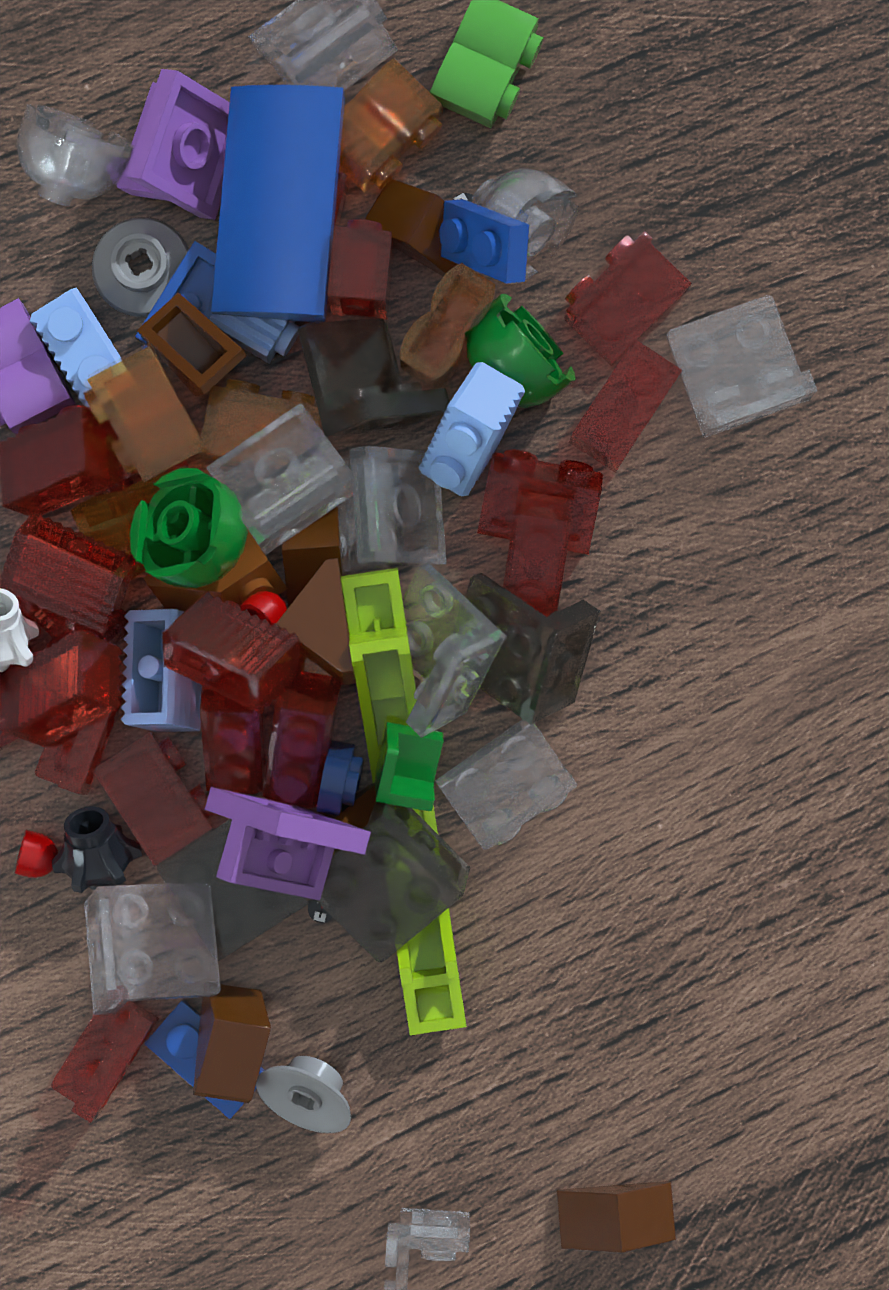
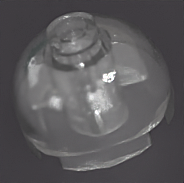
[16,104,135,206]
[472,168,579,284]

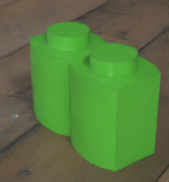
[430,0,544,128]

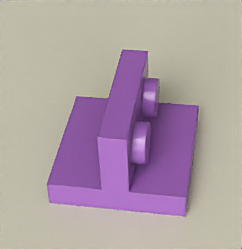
[117,69,230,220]
[205,787,371,900]

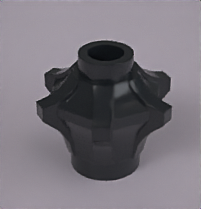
[52,806,142,893]

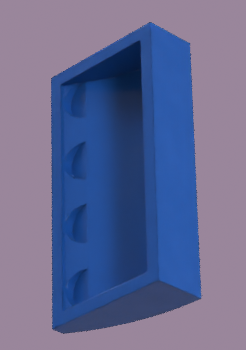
[211,85,345,323]

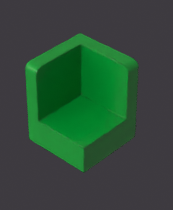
[375,722,444,811]

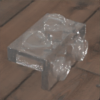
[435,715,577,850]

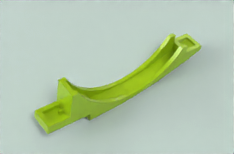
[341,568,467,1035]

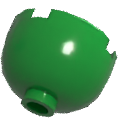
[467,294,576,408]
[130,468,248,588]

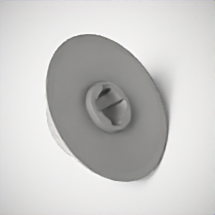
[92,217,189,317]
[256,1056,351,1133]

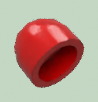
[236,591,287,642]
[14,830,58,878]

